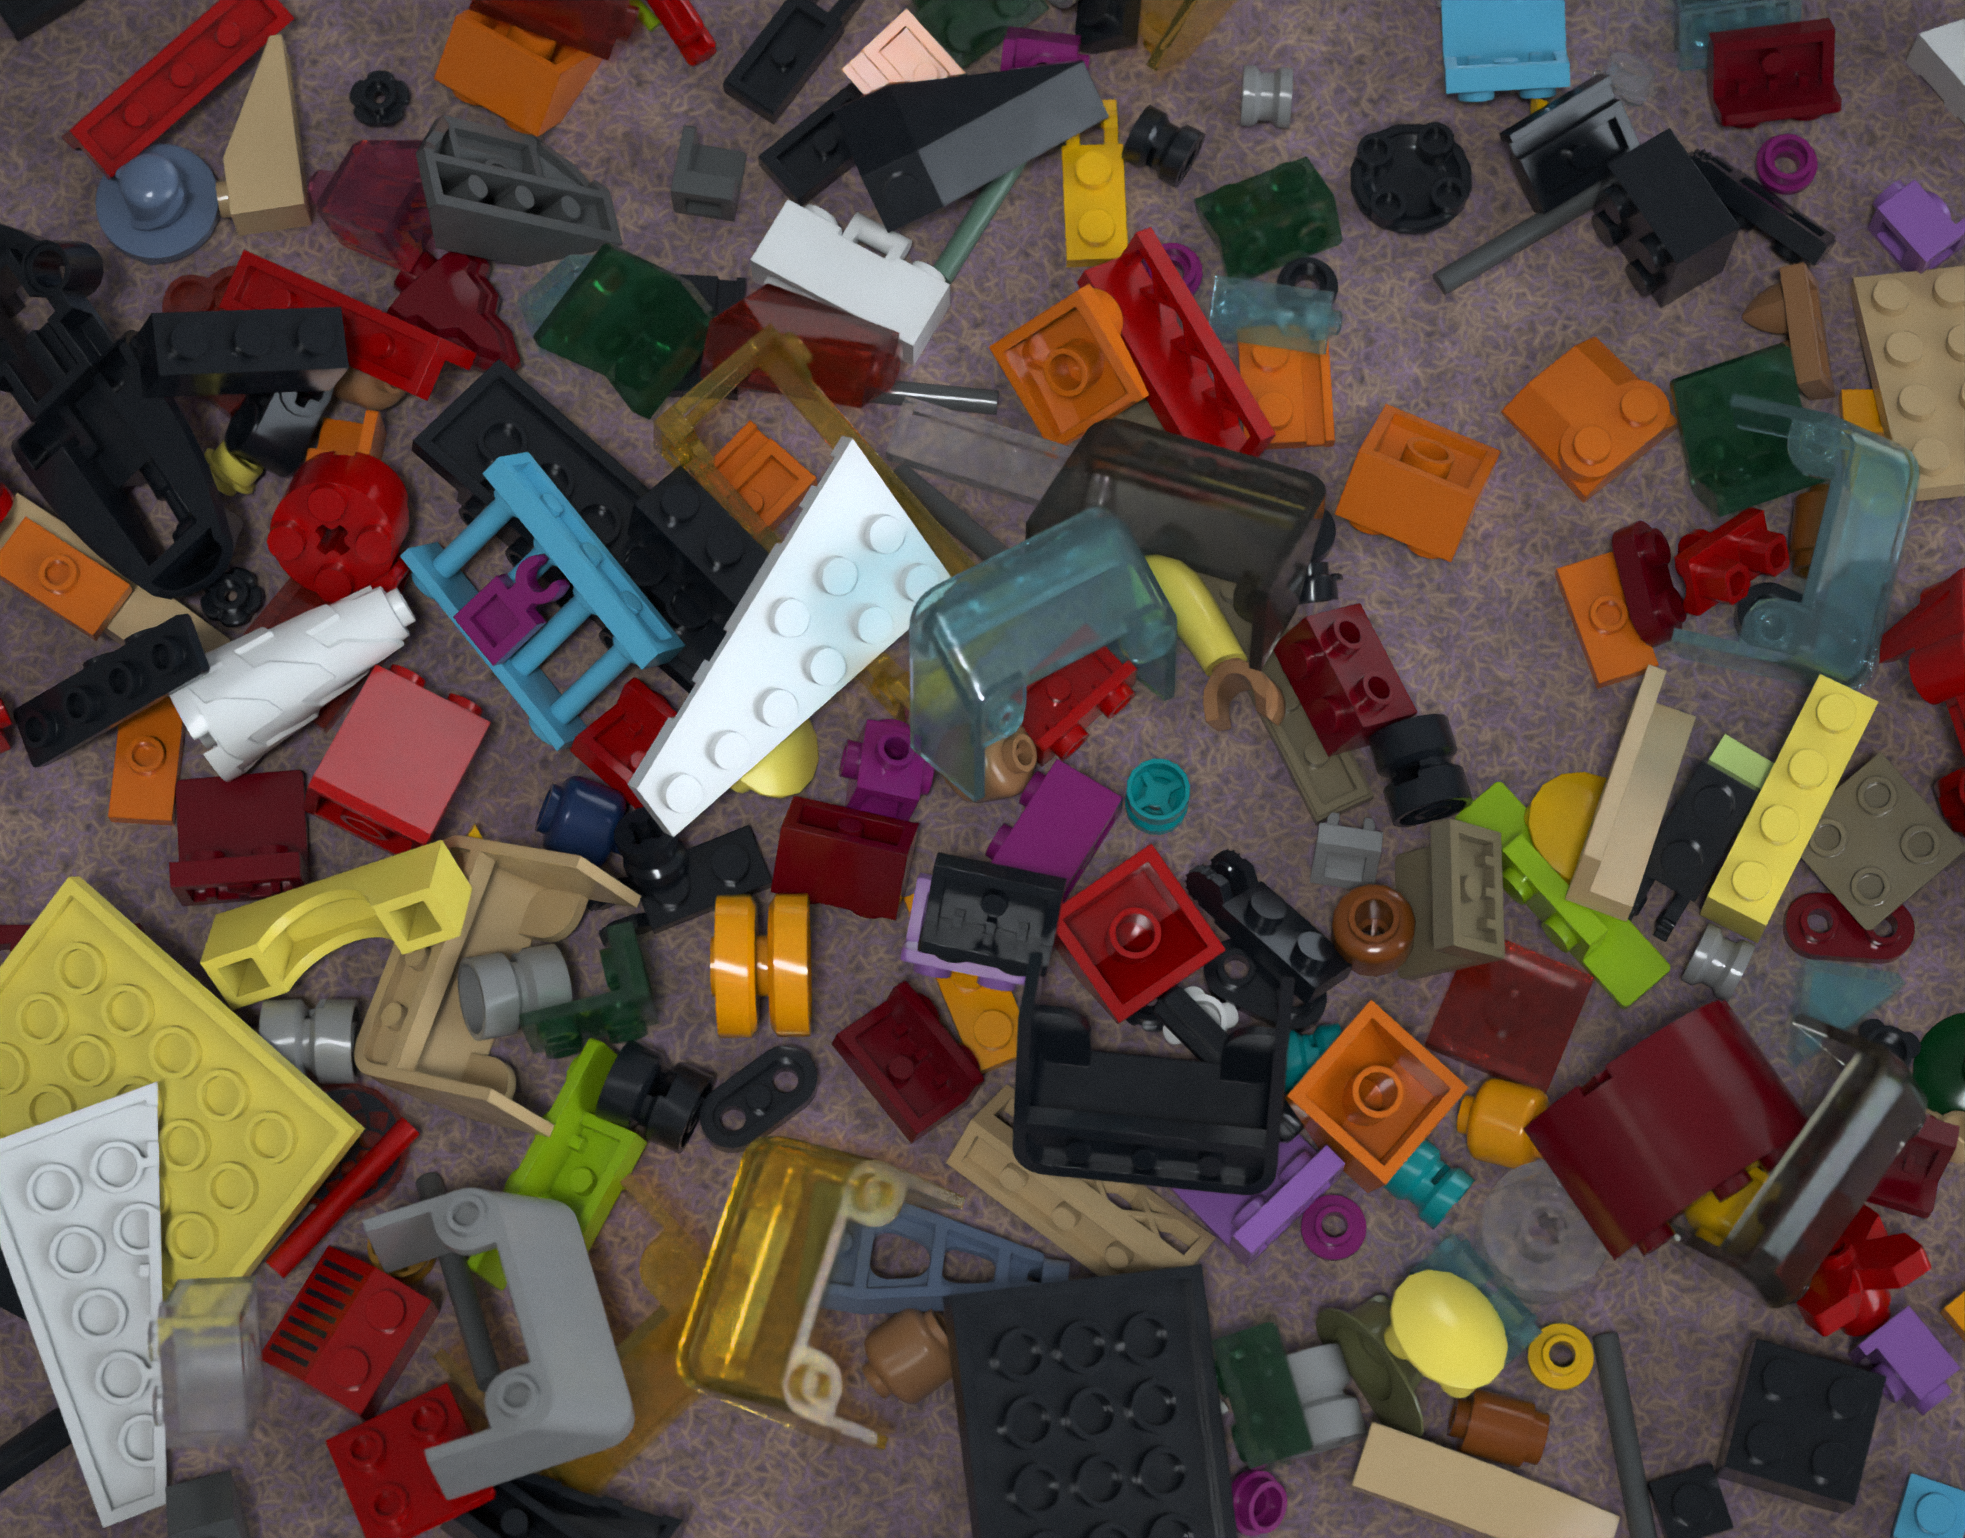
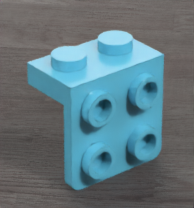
[1441,0,1570,102]

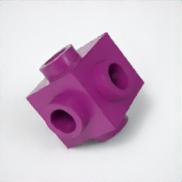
[839,719,935,821]

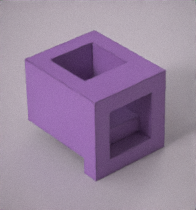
[1867,179,1965,274]
[1847,1305,1960,1416]

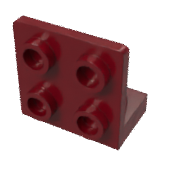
[169,770,310,907]

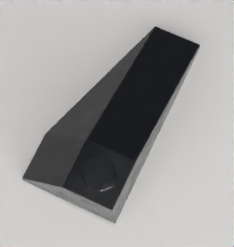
[833,59,1109,233]

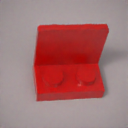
[325,1383,496,1538]

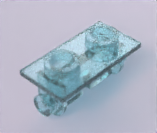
[1209,275,1343,354]
[1409,1233,1542,1367]

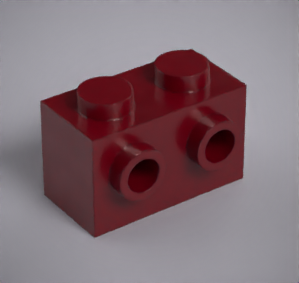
[1272,603,1418,757]
[770,796,919,921]

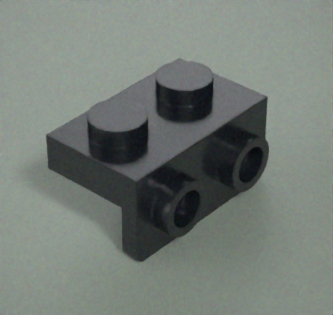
[918,852,1067,977]

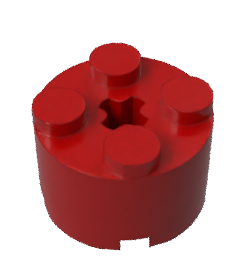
[267,451,410,603]

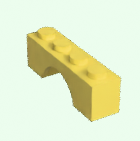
[1699,674,1879,943]
[200,840,472,1010]

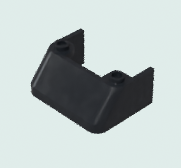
[1012,952,1295,1195]

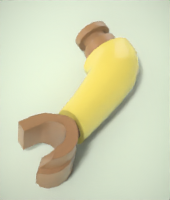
[1100,554,1286,731]

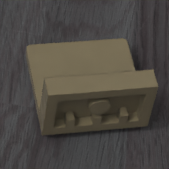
[1801,752,1965,931]
[1395,818,1505,980]

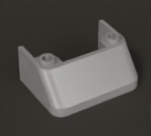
[362,1188,635,1500]

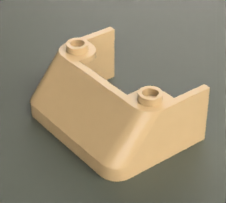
[354,835,641,1137]

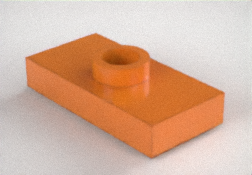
[0,516,133,641]
[1554,551,1659,689]
[108,697,186,826]

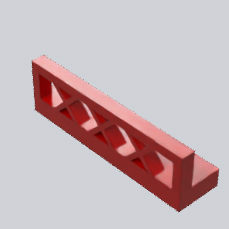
[61,0,295,180]
[1077,227,1276,489]
[219,250,477,401]

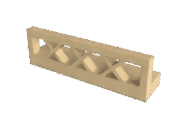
[1565,664,1696,922]
[946,1084,1216,1277]

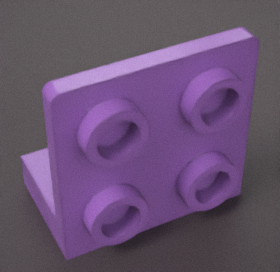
[1169,1134,1345,1267]

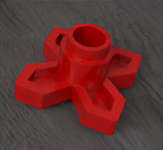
[1754,1202,1932,1337]

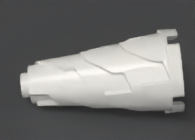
[169,585,416,782]

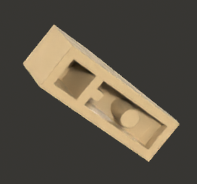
[216,34,312,236]

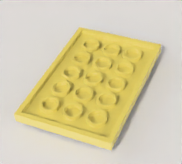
[0,876,365,1332]

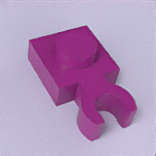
[453,553,570,666]

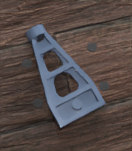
[796,1183,1070,1314]

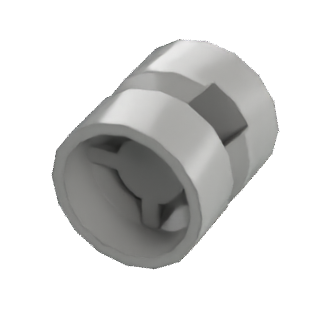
[458,943,572,1041]
[259,999,361,1083]
[1259,1344,1368,1460]

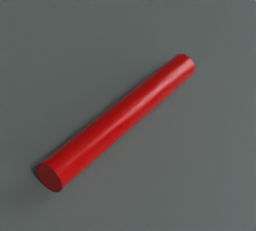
[265,1117,420,1279]

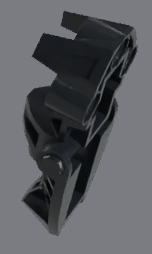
[0,223,243,600]

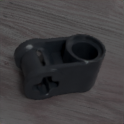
[224,388,333,477]

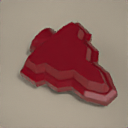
[386,251,522,373]

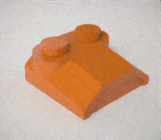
[989,284,1149,454]
[1501,336,1679,503]

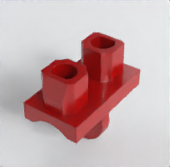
[1674,507,1790,616]

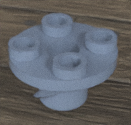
[96,144,221,265]

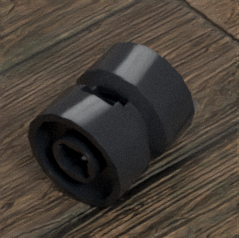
[1368,714,1473,827]
[595,1039,714,1154]

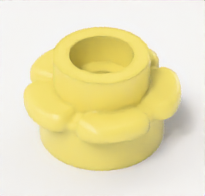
[204,440,263,496]

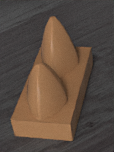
[1738,262,1835,400]

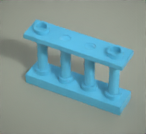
[400,452,686,751]

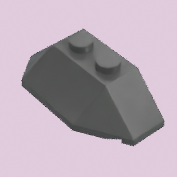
[416,115,623,267]

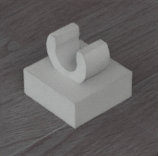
[1309,812,1383,889]

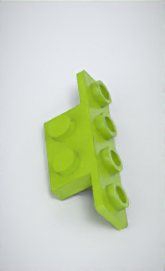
[1455,782,1671,1009]
[467,1038,647,1290]

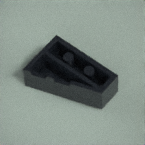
[441,1473,684,1538]

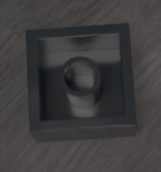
[1592,128,1740,308]
[1715,1339,1887,1514]

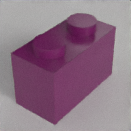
[985,759,1123,904]

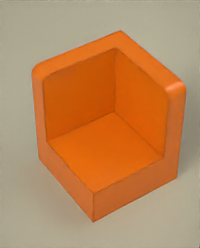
[305,409,387,461]

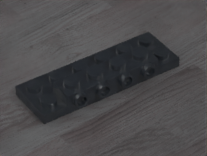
[412,359,726,694]

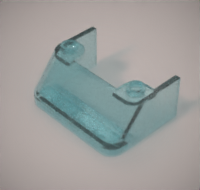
[1672,393,1920,690]
[909,506,1177,802]

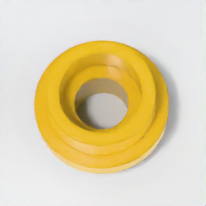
[1527,1323,1594,1391]

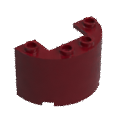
[1523,999,1817,1261]

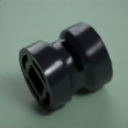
[1121,105,1205,188]

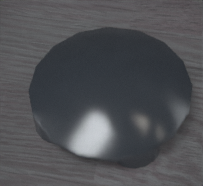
[1350,122,1472,234]

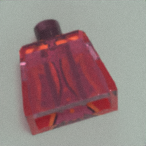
[308,140,433,272]

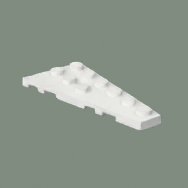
[627,436,957,837]
[0,1081,167,1528]

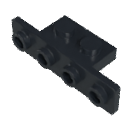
[13,614,210,767]

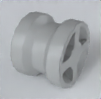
[1240,65,1293,128]
[1680,923,1756,1003]

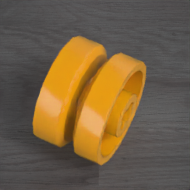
[710,893,812,1038]

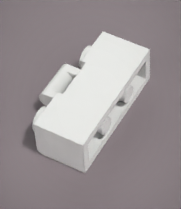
[750,199,950,366]

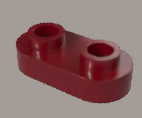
[1612,521,1687,647]
[1783,893,1915,964]

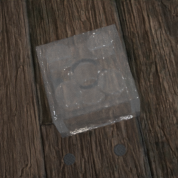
[148,1276,265,1448]

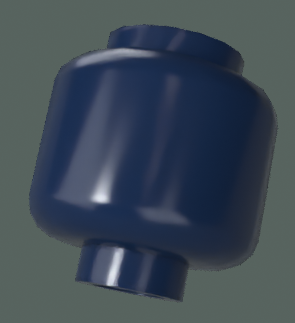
[535,776,626,867]

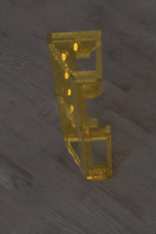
[653,322,1026,725]

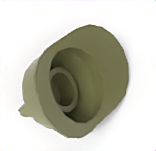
[1315,1295,1424,1438]

